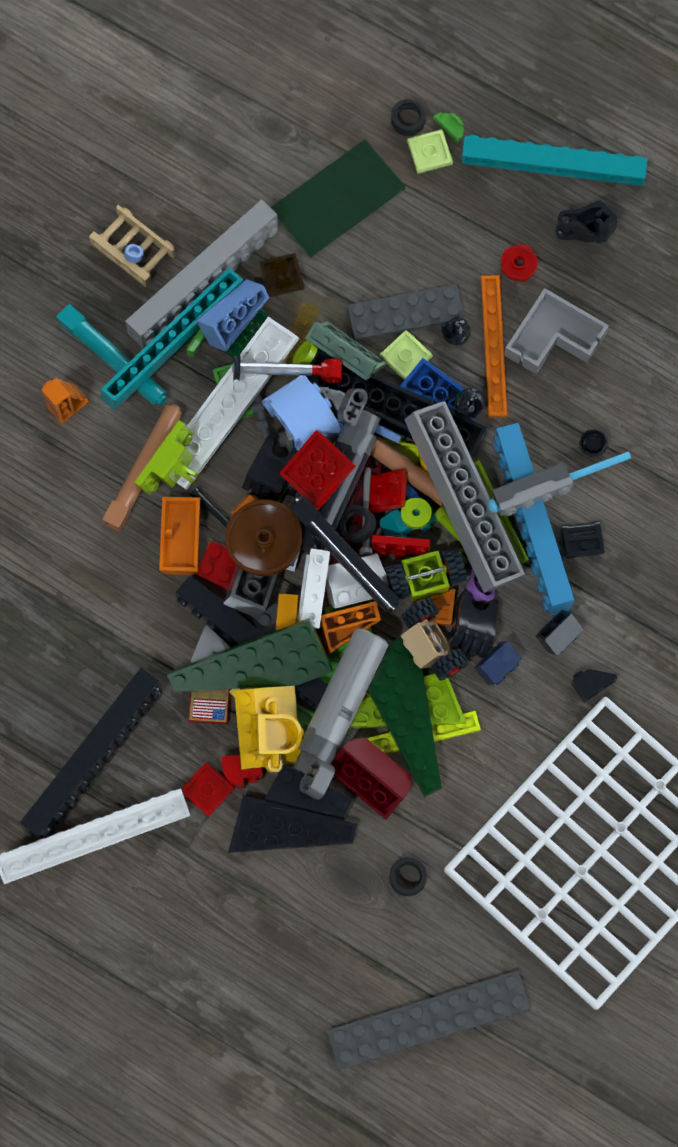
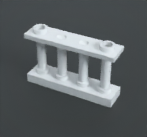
[296,549,330,629]

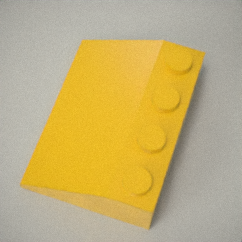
[234,686,300,769]

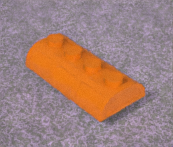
[159,497,200,575]

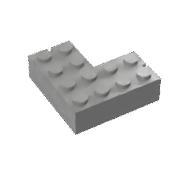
[504,288,609,374]

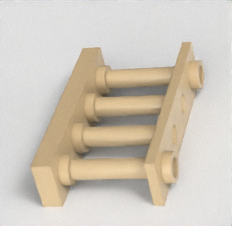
[89,205,175,287]

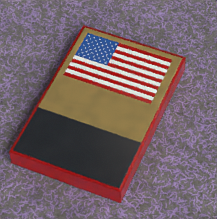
[188,689,230,725]

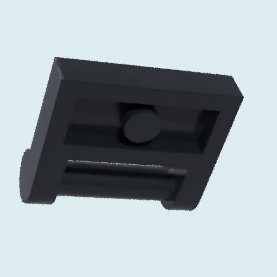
[561,521,605,559]

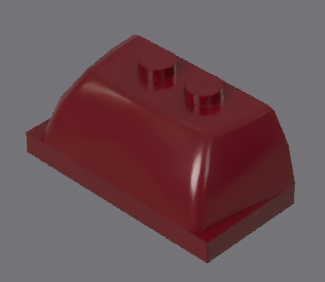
[331,738,411,820]

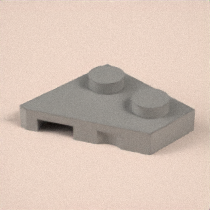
[191,625,231,663]

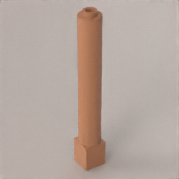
[102,404,182,533]
[336,414,443,506]

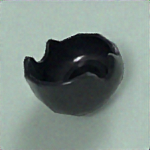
[579,429,608,458]

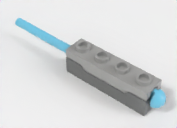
[488,451,631,516]

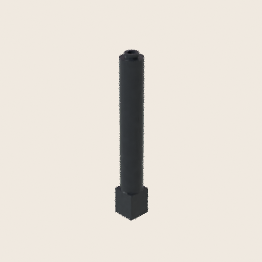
[290,496,400,612]

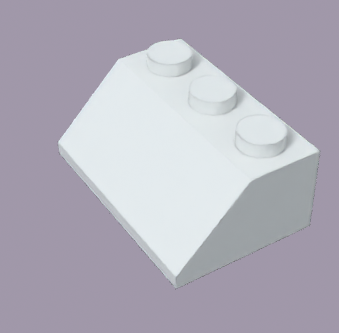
[325,553,389,609]

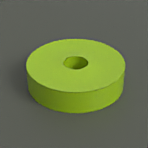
[293,340,318,365]
[401,498,432,529]

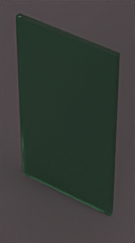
[270,139,406,257]

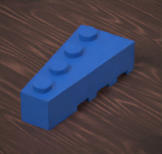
[400,358,474,420]

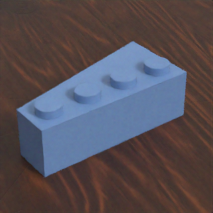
[197,279,270,351]

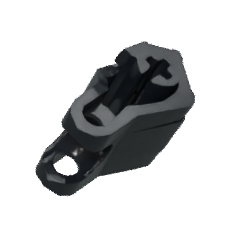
[555,200,618,244]
[242,434,298,502]
[447,591,498,658]

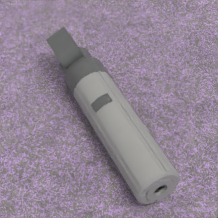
[293,628,388,800]

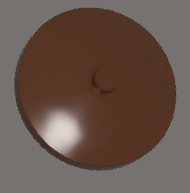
[225,500,303,576]

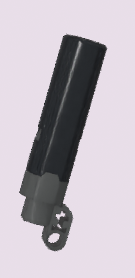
[300,388,380,554]

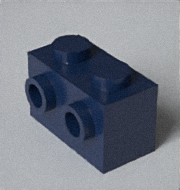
[474,641,522,685]

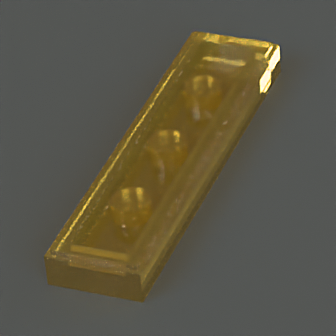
[285,302,320,364]

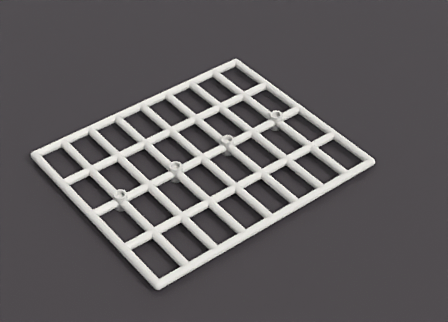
[444,697,678,1010]

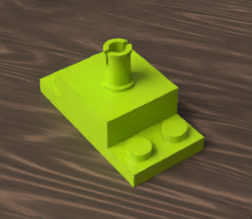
[134,420,198,495]

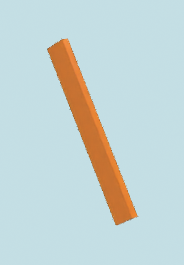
[481,275,507,418]

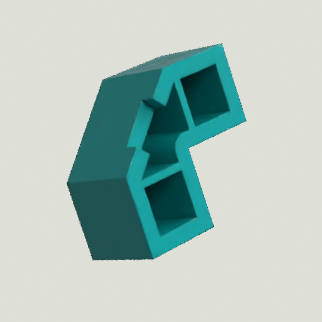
[378,500,437,538]

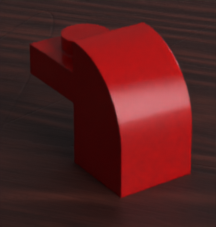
[221,755,263,789]

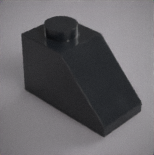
[571,669,618,703]

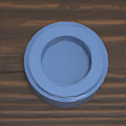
[124,244,143,263]

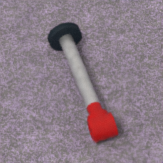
[232,354,342,383]

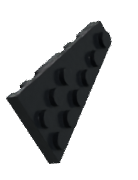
[228,795,358,853]

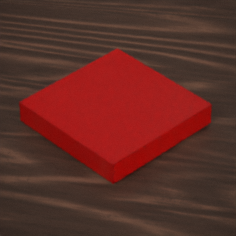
[181,762,235,817]

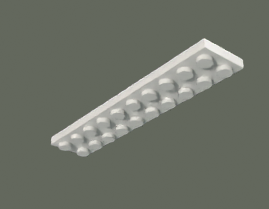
[177,317,299,490]
[0,789,190,884]

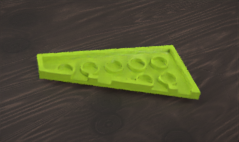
[349,673,466,728]

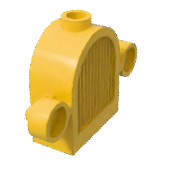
[250,698,304,773]

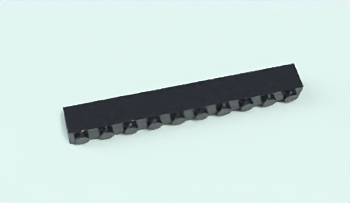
[175,576,328,711]

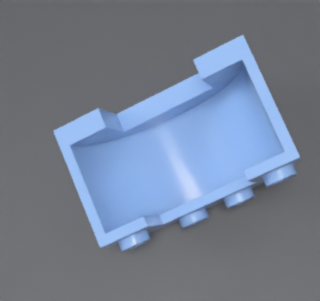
[262,375,343,451]

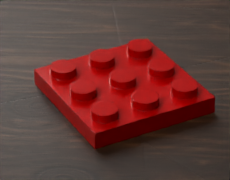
[279,429,356,510]

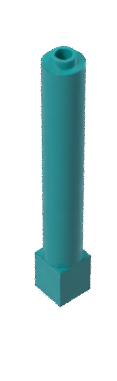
[56,304,167,406]

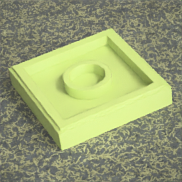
[407,130,453,174]
[380,330,433,380]

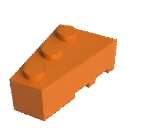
[41,378,90,424]
[320,601,381,654]

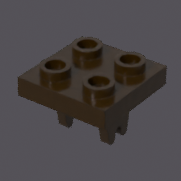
[259,253,304,297]

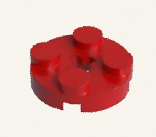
[500,244,538,282]

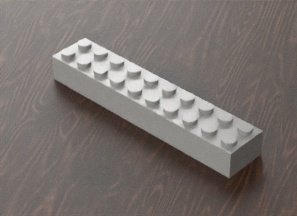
[125,199,278,349]
[404,401,525,593]

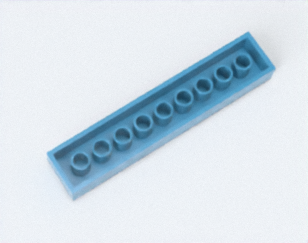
[492,423,574,616]

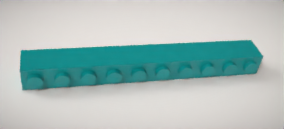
[461,135,648,186]
[100,268,243,411]

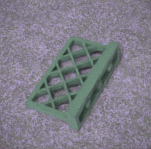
[306,322,387,380]

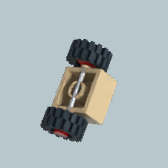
[401,598,469,681]

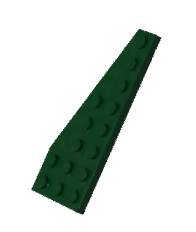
[167,618,333,692]
[367,637,442,798]

